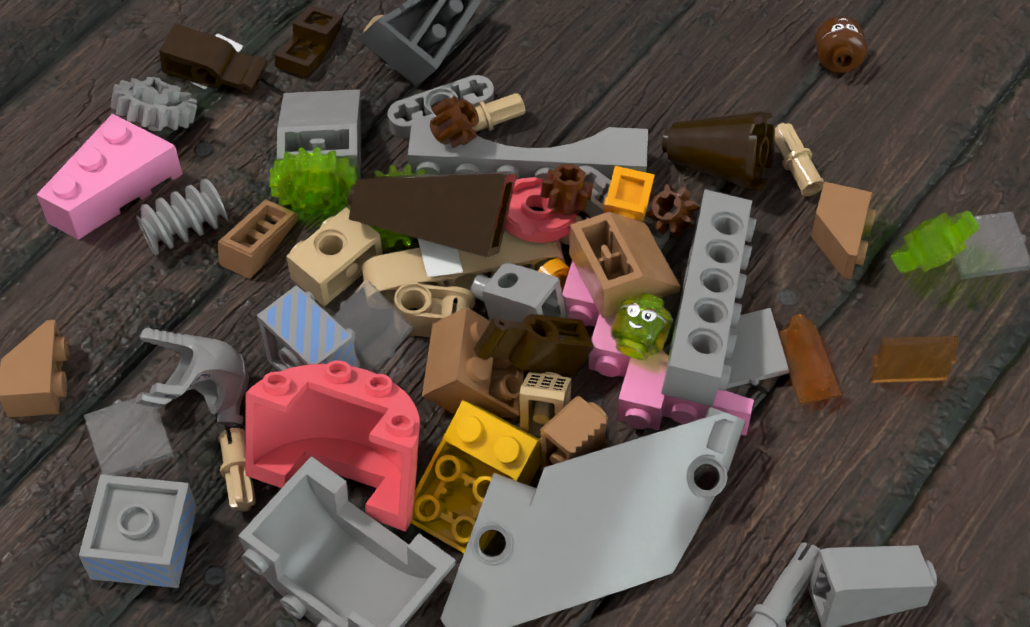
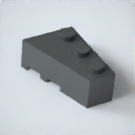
[357,0,482,86]

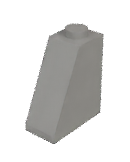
[808,545,937,627]

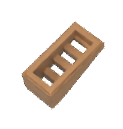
[218,199,298,279]

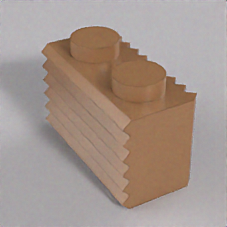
[540,396,608,472]

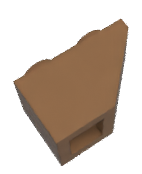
[811,182,876,279]
[0,320,70,417]

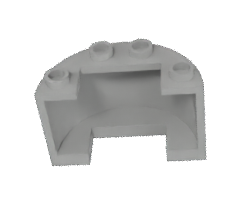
[239,456,456,627]

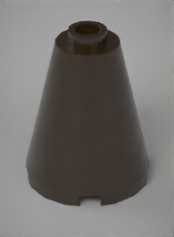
[662,111,775,191]

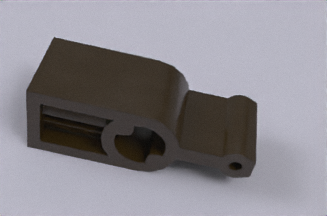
[159,24,267,94]
[474,314,594,376]

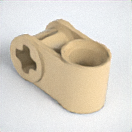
[394,282,476,337]

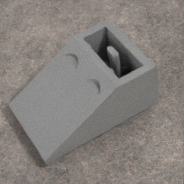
[277,89,361,188]

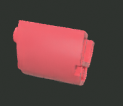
[246,361,420,532]

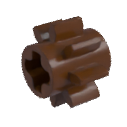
[430,96,479,148]
[540,164,593,215]
[646,184,700,237]

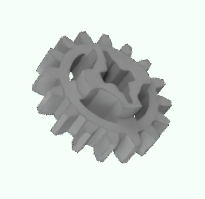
[111,77,197,131]

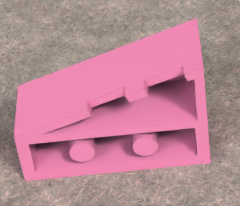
[37,114,183,240]

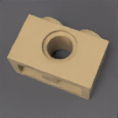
[286,207,383,307]

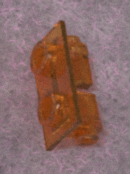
[778,314,841,405]

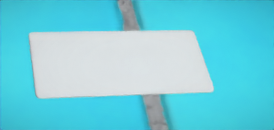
[418,239,463,277]

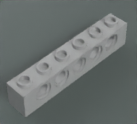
[661,189,756,406]

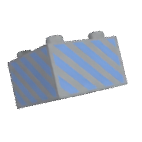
[257,285,360,371]
[79,474,197,588]

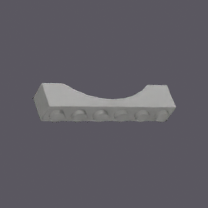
[408,118,648,180]

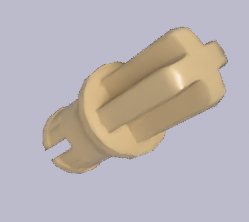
[472,93,525,132]
[775,123,824,196]
[218,428,256,512]

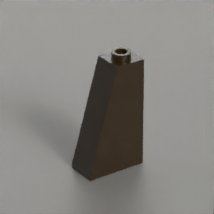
[347,171,517,257]

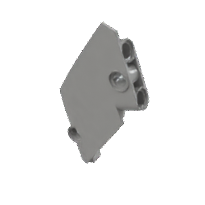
[440,407,746,627]

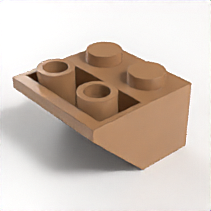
[569,212,680,318]
[422,307,524,418]

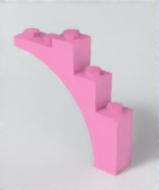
[562,217,754,436]

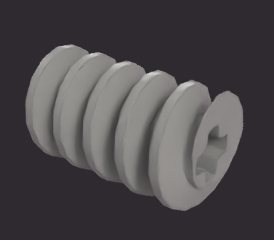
[136,179,228,255]

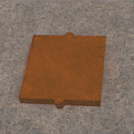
[871,336,959,383]

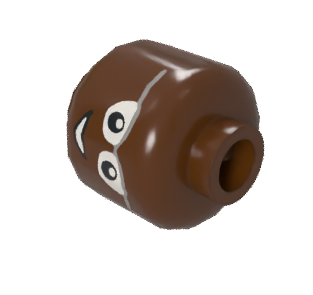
[815,16,867,73]

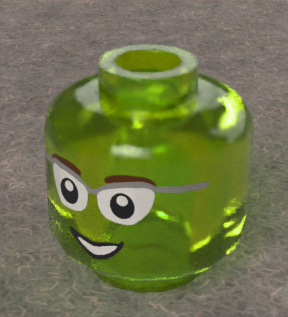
[610,293,673,360]

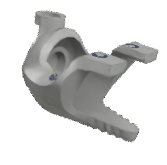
[136,328,249,427]

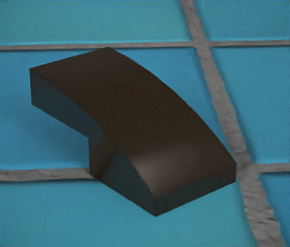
[275,5,344,78]

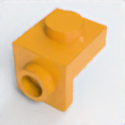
[603,166,655,223]

